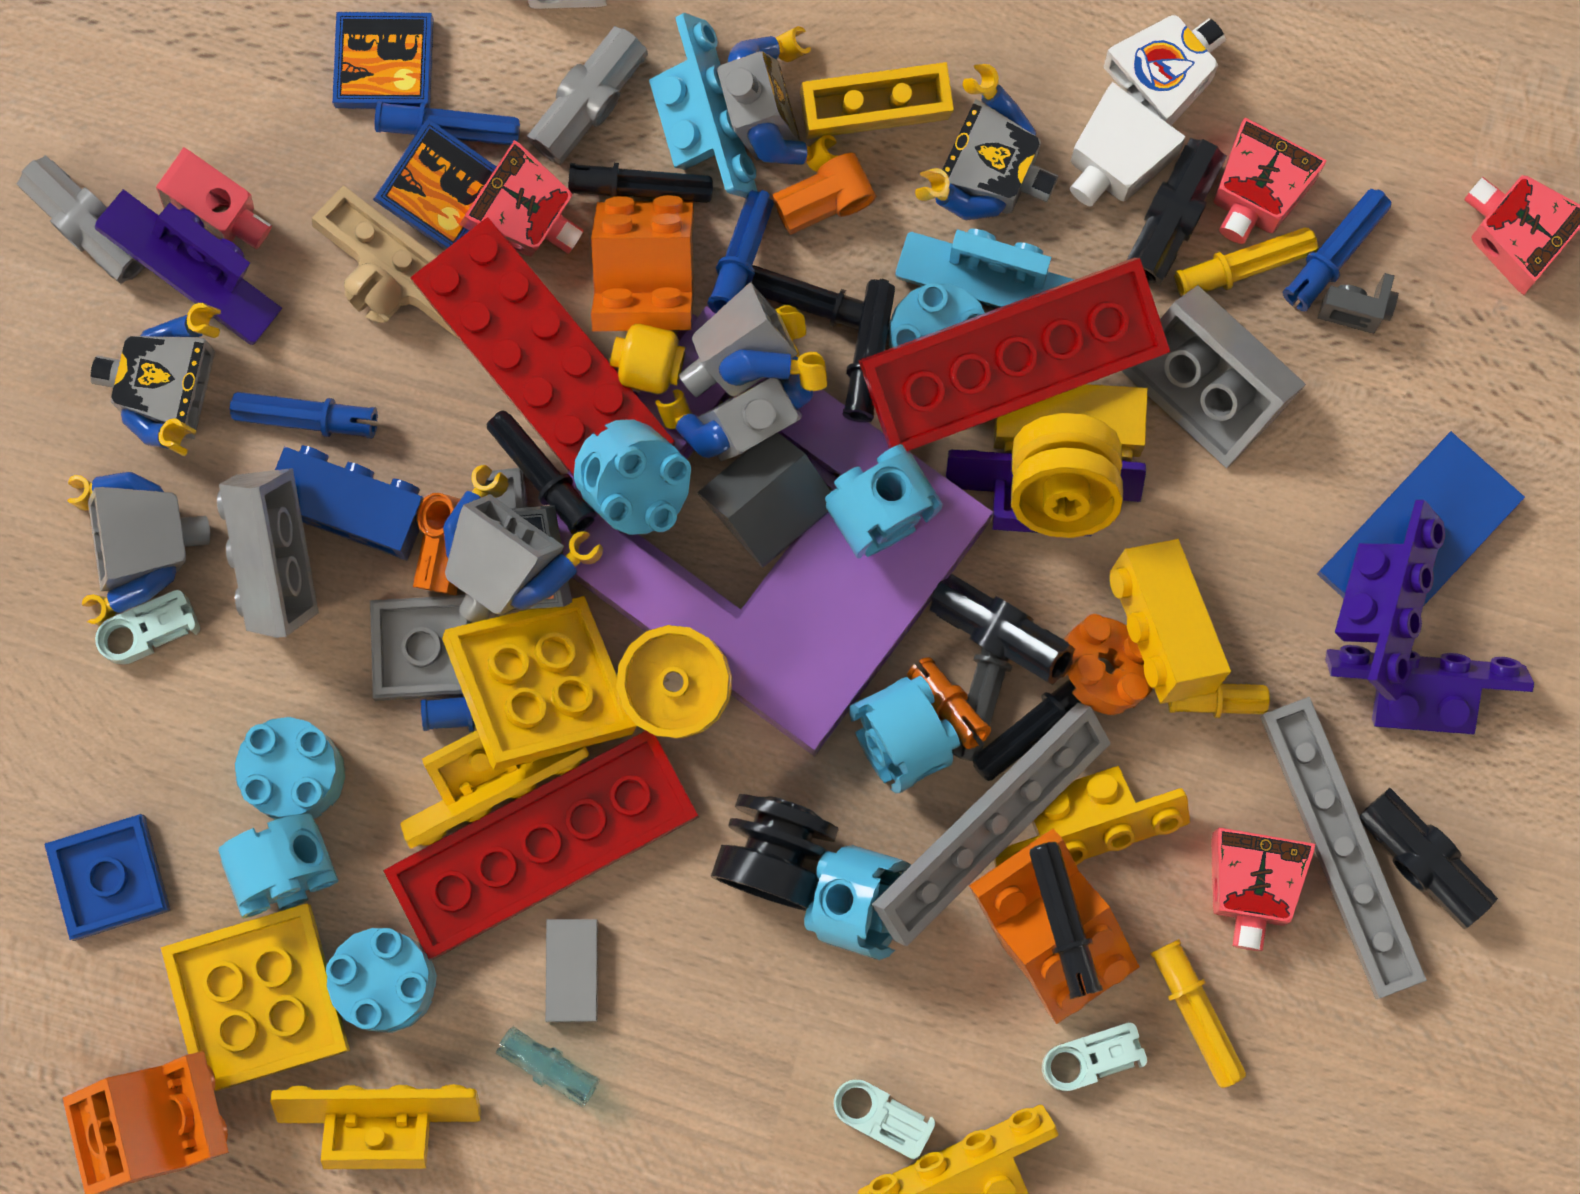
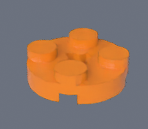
[1063,614,1153,715]

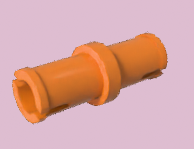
[907,657,991,749]

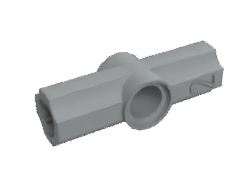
[527,26,648,165]
[16,155,144,284]

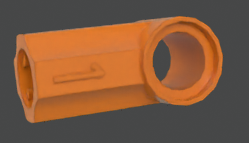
[772,152,877,235]
[413,493,460,595]

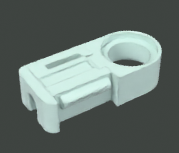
[95,590,200,665]
[1042,1023,1147,1091]
[834,1080,935,1159]

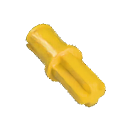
[1168,683,1270,718]

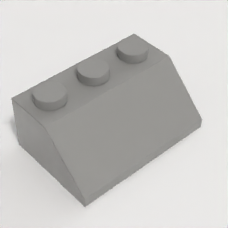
[1122,285,1306,468]
[217,468,319,638]

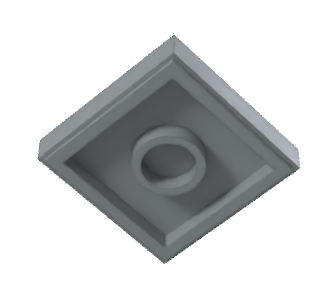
[370,595,472,701]

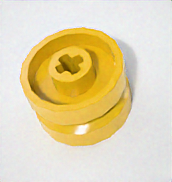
[1011,413,1123,538]
[616,625,733,738]

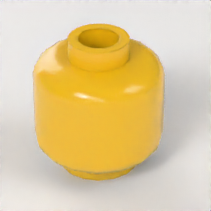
[610,324,686,394]

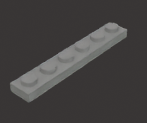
[1260,697,1427,999]
[872,703,1111,946]

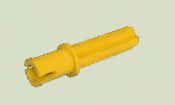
[1174,227,1318,297]
[1150,939,1246,1088]

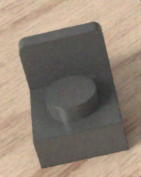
[1318,273,1399,334]

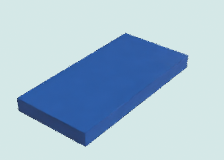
[1317,431,1525,605]

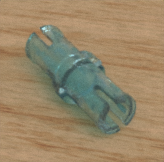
[496,1026,600,1107]

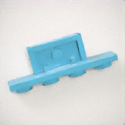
[649,13,758,198]
[895,229,1075,309]

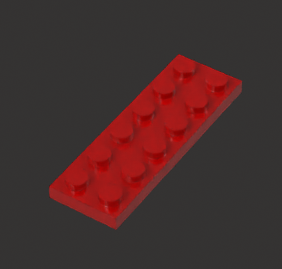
[410,217,675,477]
[858,257,1170,451]
[383,730,699,961]

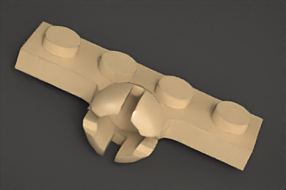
[312,185,460,340]

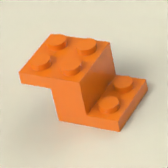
[591,195,694,332]
[969,828,1140,1024]
[62,1051,229,1194]

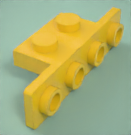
[400,730,589,849]
[994,766,1190,867]
[270,1084,481,1170]
[858,1104,1059,1194]

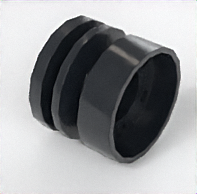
[711,794,839,911]

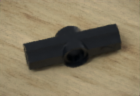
[1127,138,1227,285]
[929,574,1075,685]
[1359,788,1498,929]

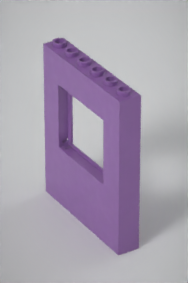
[544,306,993,757]

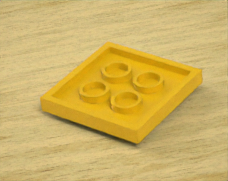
[442,596,637,771]
[160,903,350,1092]

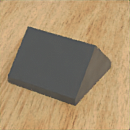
[697,433,831,568]

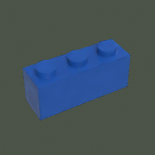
[275,445,424,561]

